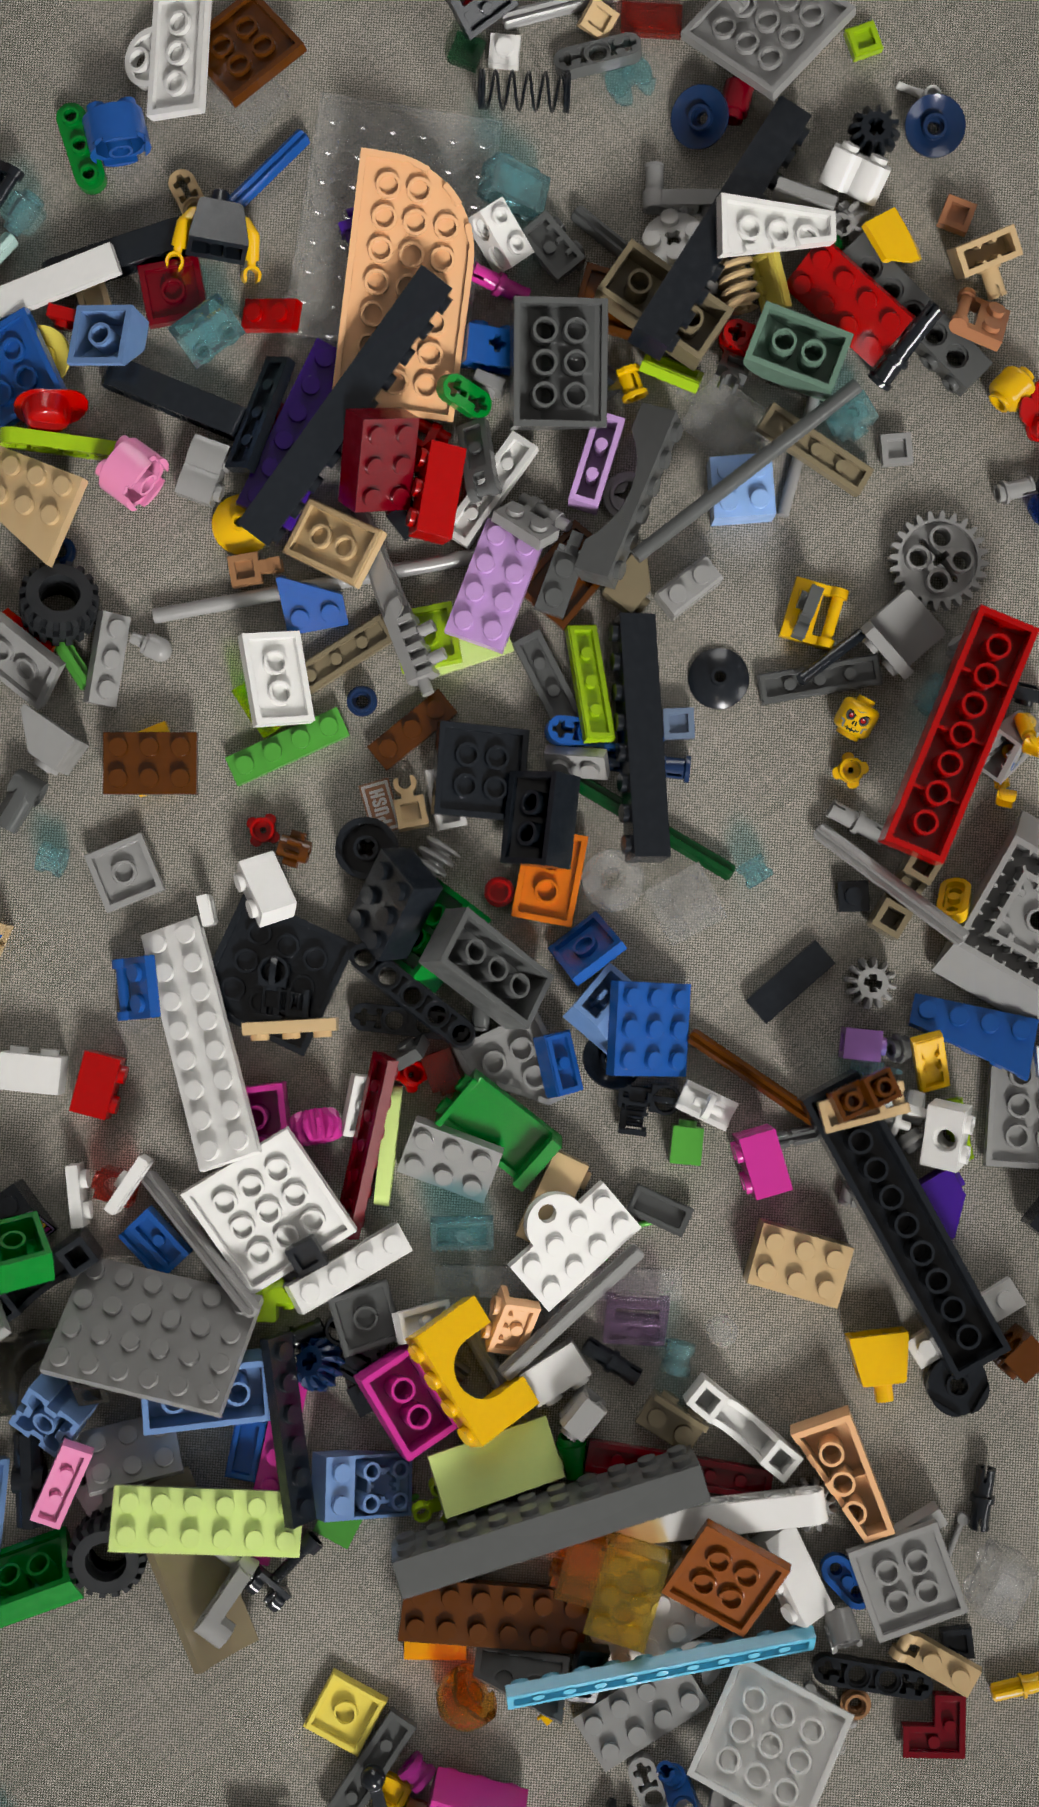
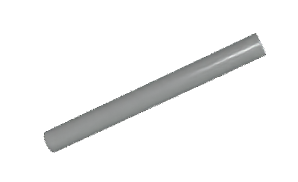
[777,396,820,518]

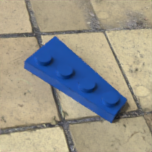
[908,993,1039,1081]

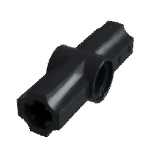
[10,1431,48,1530]

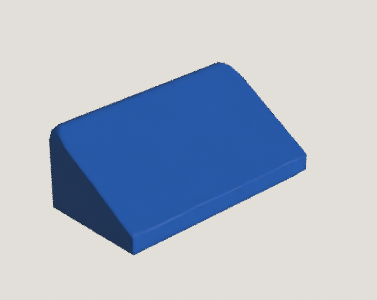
[533,1029,584,1098]

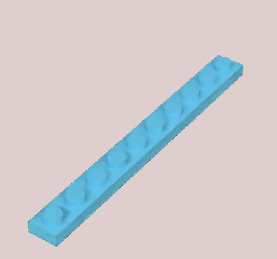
[505,1625,816,1710]

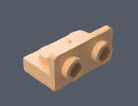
[480,1285,541,1355]

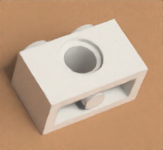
[920,1098,976,1173]

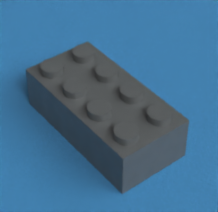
[418,907,554,1029]

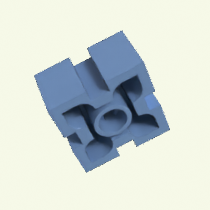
[8,1373,100,1458]

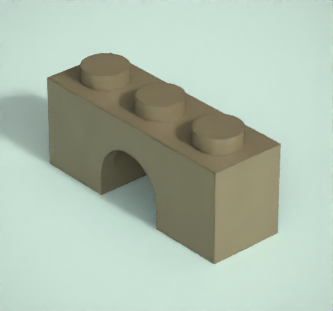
[865,854,946,940]

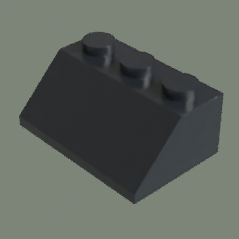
[500,771,581,870]

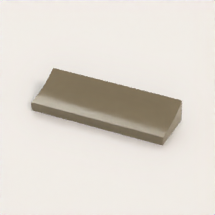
[144,1466,259,1674]

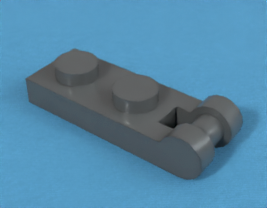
[456,417,502,504]

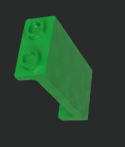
[435,1069,562,1192]

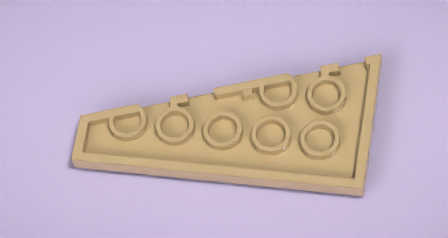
[0,446,88,568]

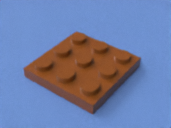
[661,1518,791,1638]

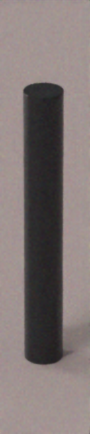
[796,624,866,685]

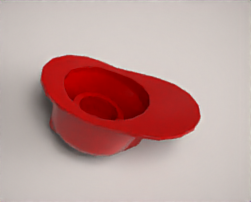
[13,388,88,433]

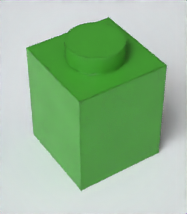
[667,1118,704,1166]

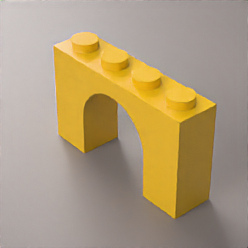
[405,1295,540,1448]

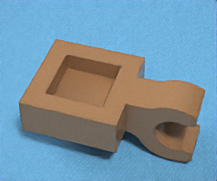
[227,551,285,589]

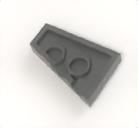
[472,1647,570,1725]

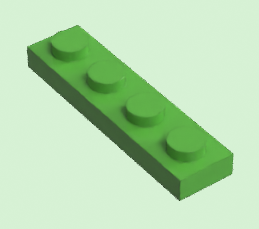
[225,707,350,787]

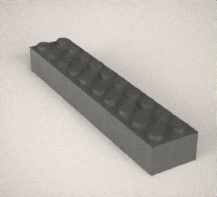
[392,1444,711,1600]

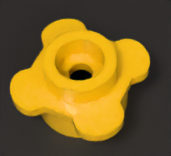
[832,752,869,789]

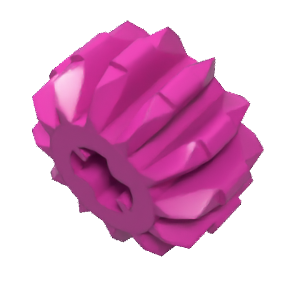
[289,1107,343,1146]

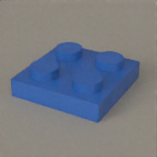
[547,911,627,987]

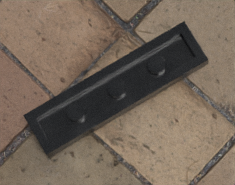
[225,356,296,474]

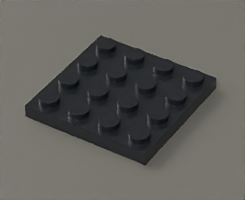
[212,893,356,1056]

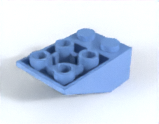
[562,962,634,1077]
[312,1450,413,1522]

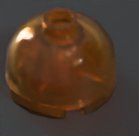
[436,1663,497,1732]

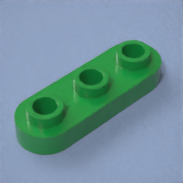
[56,102,107,195]

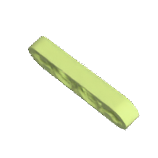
[374,1085,403,1207]

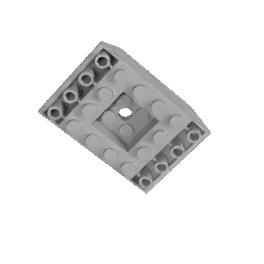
[931,810,1039,1032]

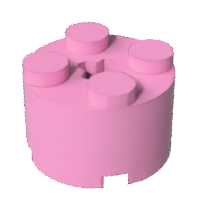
[95,435,169,511]

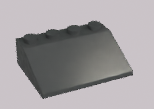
[509,296,608,430]

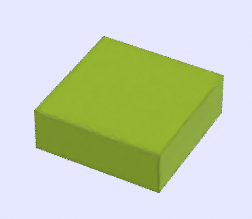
[843,20,884,63]

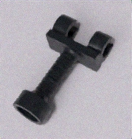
[244,1528,324,1612]

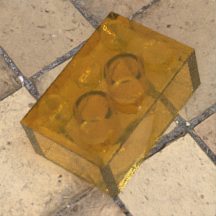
[583,1532,672,1653]

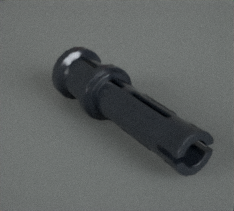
[867,300,945,391]

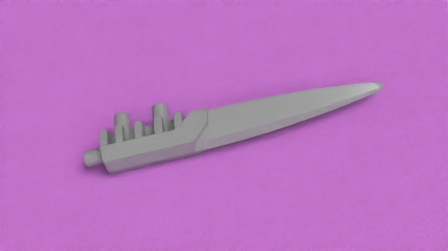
[353,512,448,697]

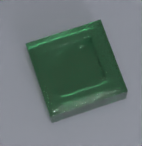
[447,30,486,73]

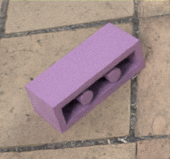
[568,413,626,515]

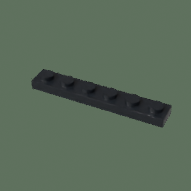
[260,1332,316,1529]

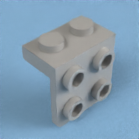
[860,589,945,680]

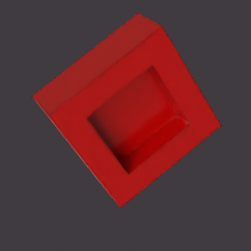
[46,303,76,332]

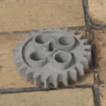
[887,510,989,612]

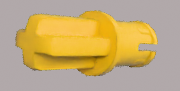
[989,1671,1039,1702]

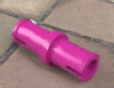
[471,261,531,300]

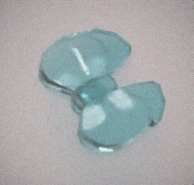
[605,57,656,106]

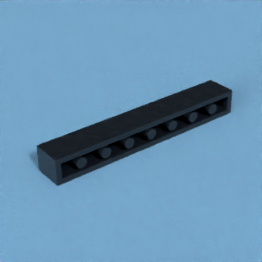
[608,613,671,863]

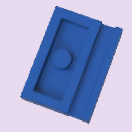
[118,1205,193,1274]

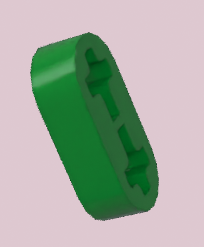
[436,373,492,418]

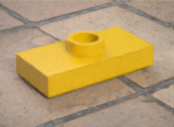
[910,1030,951,1093]

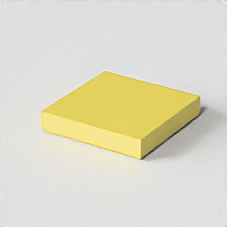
[303,1668,388,1757]

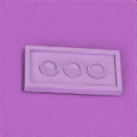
[444,518,543,654]

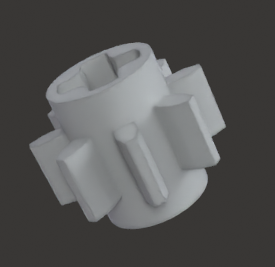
[834,200,868,241]

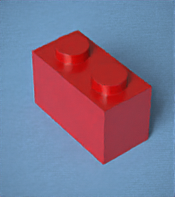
[69,1049,129,1120]

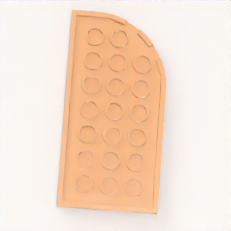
[332,147,474,423]

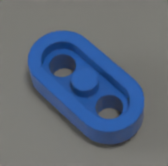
[820,1552,866,1610]

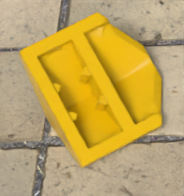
[861,207,922,263]

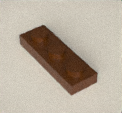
[367,689,458,771]

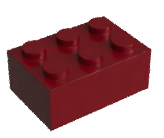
[338,407,419,513]

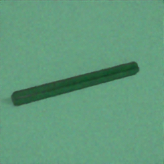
[579,778,736,880]

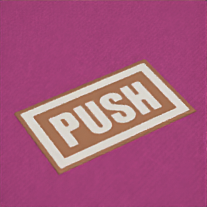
[359,778,398,830]

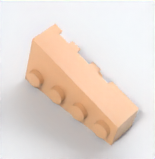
[790,1405,895,1544]

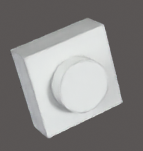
[488,33,521,71]

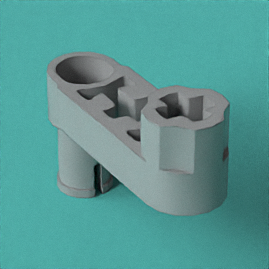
[642,161,721,219]
[193,1555,260,1649]

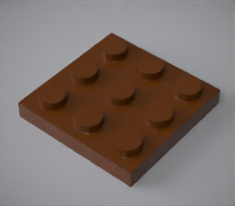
[207,0,307,108]

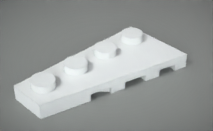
[716,192,836,258]

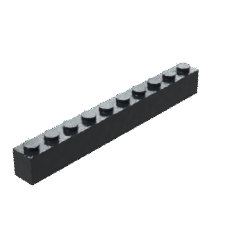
[627,95,812,361]
[237,265,453,546]

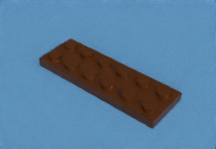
[397,1579,590,1654]

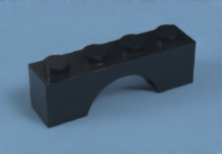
[0,1226,103,1323]

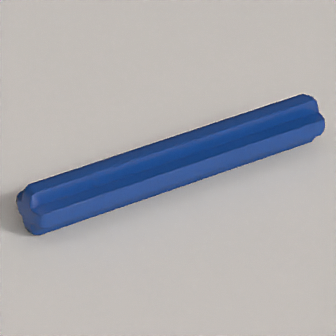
[230,129,310,208]

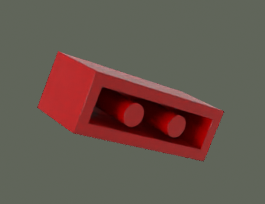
[406,439,467,545]

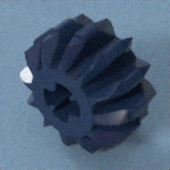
[295,1338,346,1392]

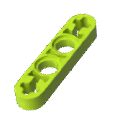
[0,426,117,461]

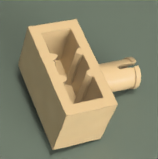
[946,224,1023,301]

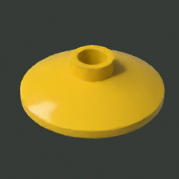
[212,494,266,555]

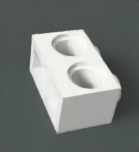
[468,196,534,273]

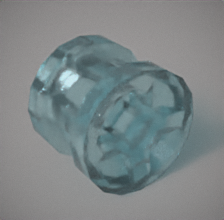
[34,841,70,878]
[735,853,774,890]

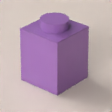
[838,1026,887,1062]

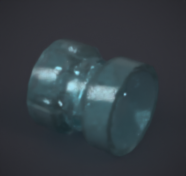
[659,1338,696,1378]

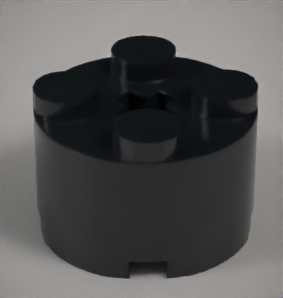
[335,817,399,880]

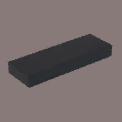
[745,940,836,1024]

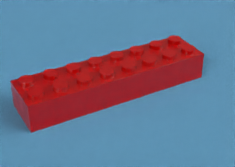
[877,604,1039,866]

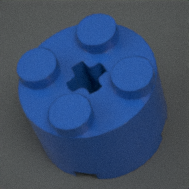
[82,97,152,167]

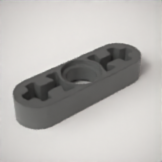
[554,32,642,80]

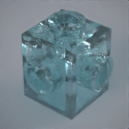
[827,389,879,442]

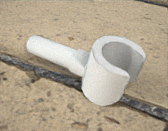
[896,81,941,99]

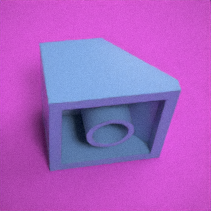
[67,305,149,366]

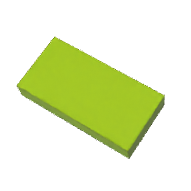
[639,354,704,394]

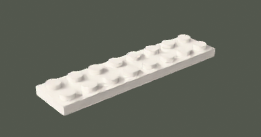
[141,916,262,1172]

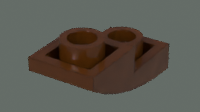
[826,1066,903,1124]

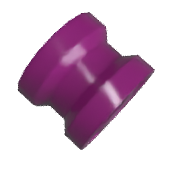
[397,1750,436,1794]

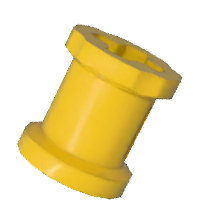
[616,363,649,404]

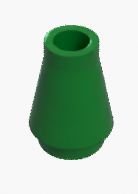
[555,1433,586,1480]

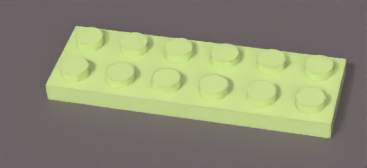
[107,1484,302,1558]

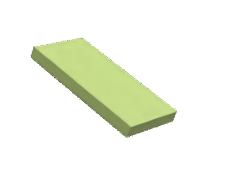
[427,1415,565,1519]

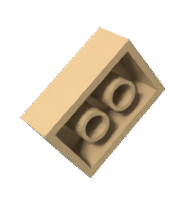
[743,1218,854,1309]

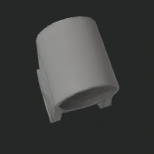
[824,1607,863,1654]

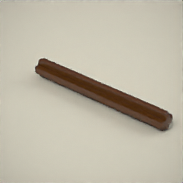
[687,1028,811,1125]

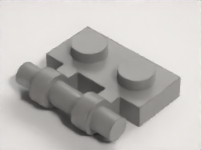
[491,493,573,551]

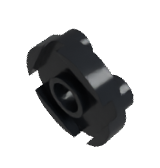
[925,1358,990,1417]

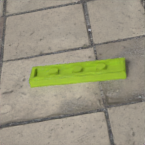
[565,624,616,744]

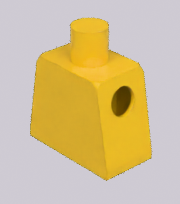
[844,1326,909,1403]

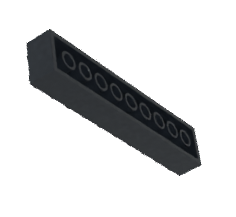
[797,1069,1012,1380]

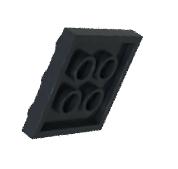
[431,720,529,821]

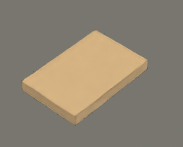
[282,498,387,589]

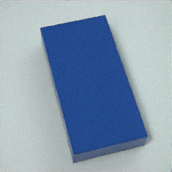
[224,1421,268,1483]

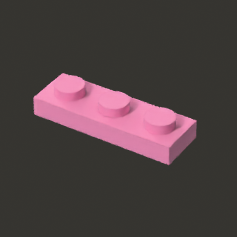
[30,1438,94,1530]

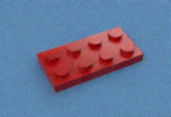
[787,243,916,367]

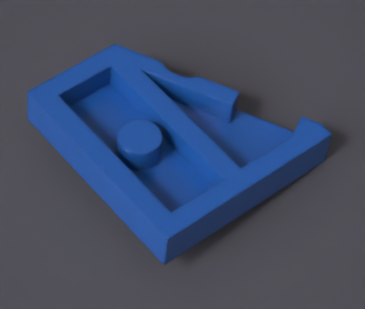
[276,575,349,634]

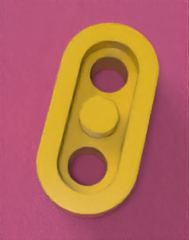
[936,878,971,924]

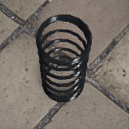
[478,68,571,114]

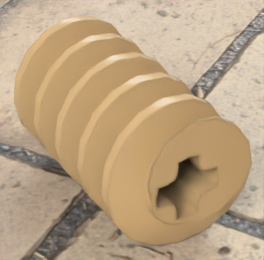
[718,256,760,316]

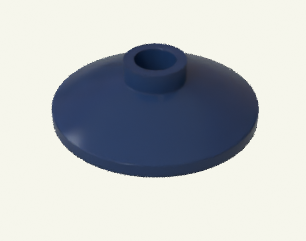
[671,84,729,150]
[904,94,966,158]

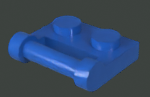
[111,955,161,1021]

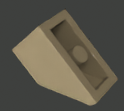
[602,554,651,613]

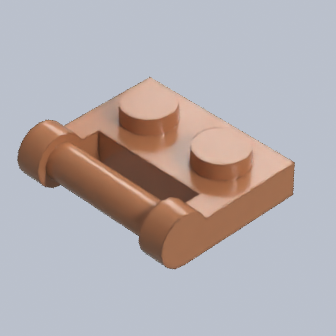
[949,287,1010,352]

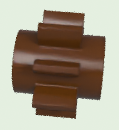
[276,829,313,869]

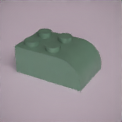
[743,300,854,402]

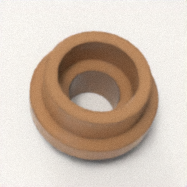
[839,1689,871,1720]

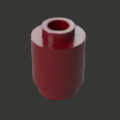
[722,75,754,126]

